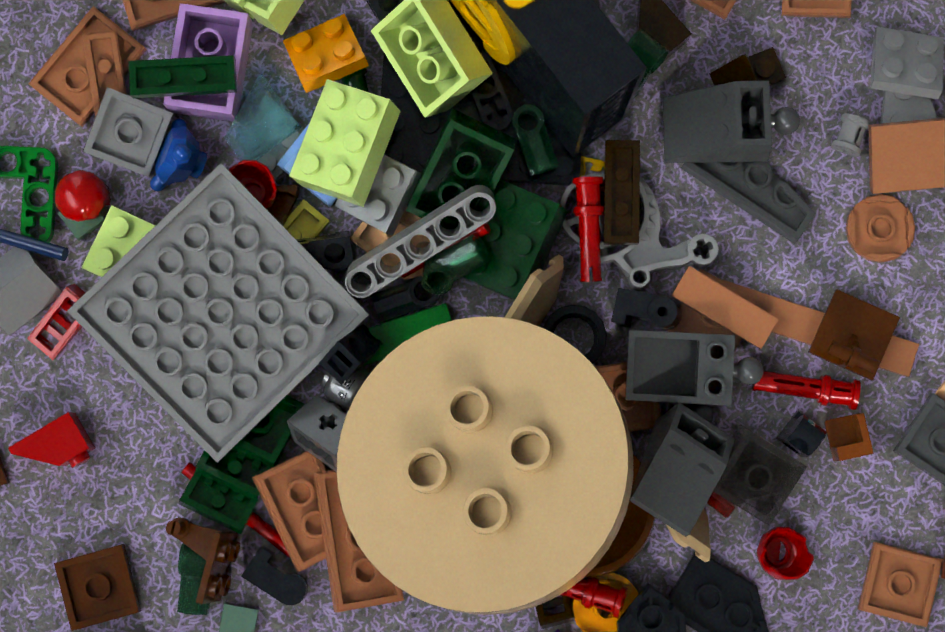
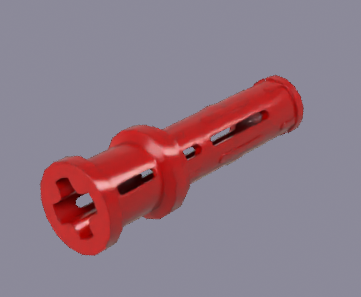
[572,177,604,282]
[752,371,861,410]
[560,577,628,619]

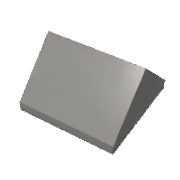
[0,247,63,336]

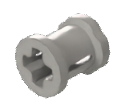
[831,113,871,157]

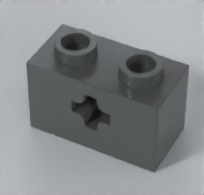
[287,394,346,472]

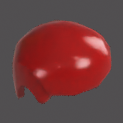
[228,160,277,209]
[55,170,111,222]
[757,527,814,580]

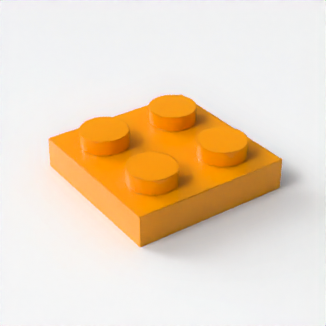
[283,13,369,93]

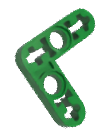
[0,146,59,243]

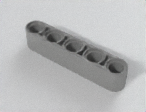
[345,185,496,298]

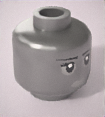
[321,368,370,411]

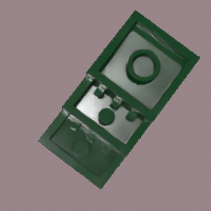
[179,395,305,535]

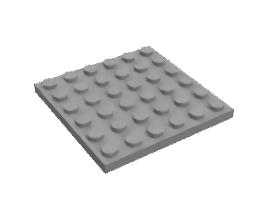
[67,163,369,463]

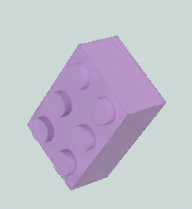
[163,3,253,122]

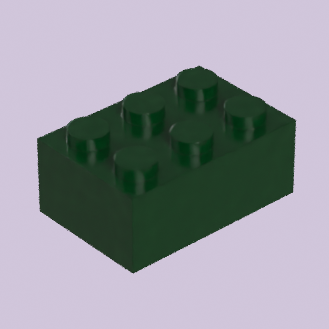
[406,109,515,229]
[455,179,568,301]

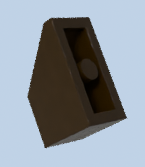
[635,0,692,67]

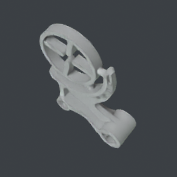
[560,173,719,291]

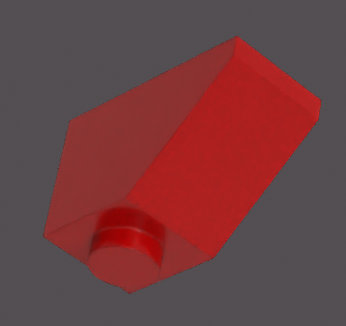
[8,412,96,468]

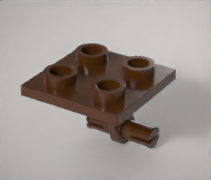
[808,289,900,381]
[166,517,240,604]

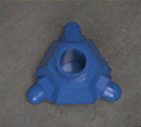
[150,119,207,192]

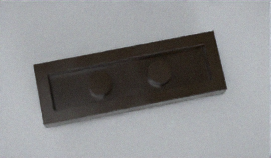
[604,140,640,245]

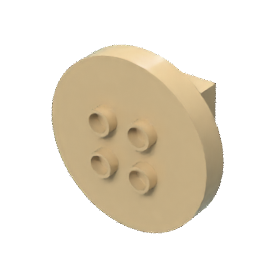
[337,316,633,615]

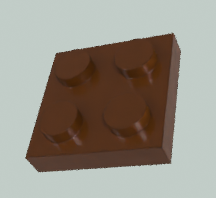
[54,544,142,631]

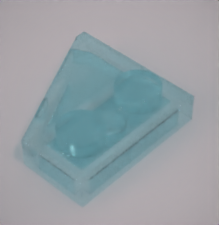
[224,74,301,161]

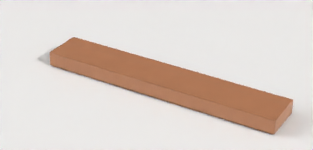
[723,280,919,377]

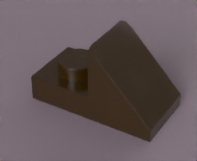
[709,47,786,86]

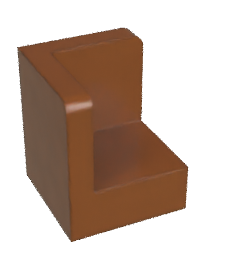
[824,413,874,461]

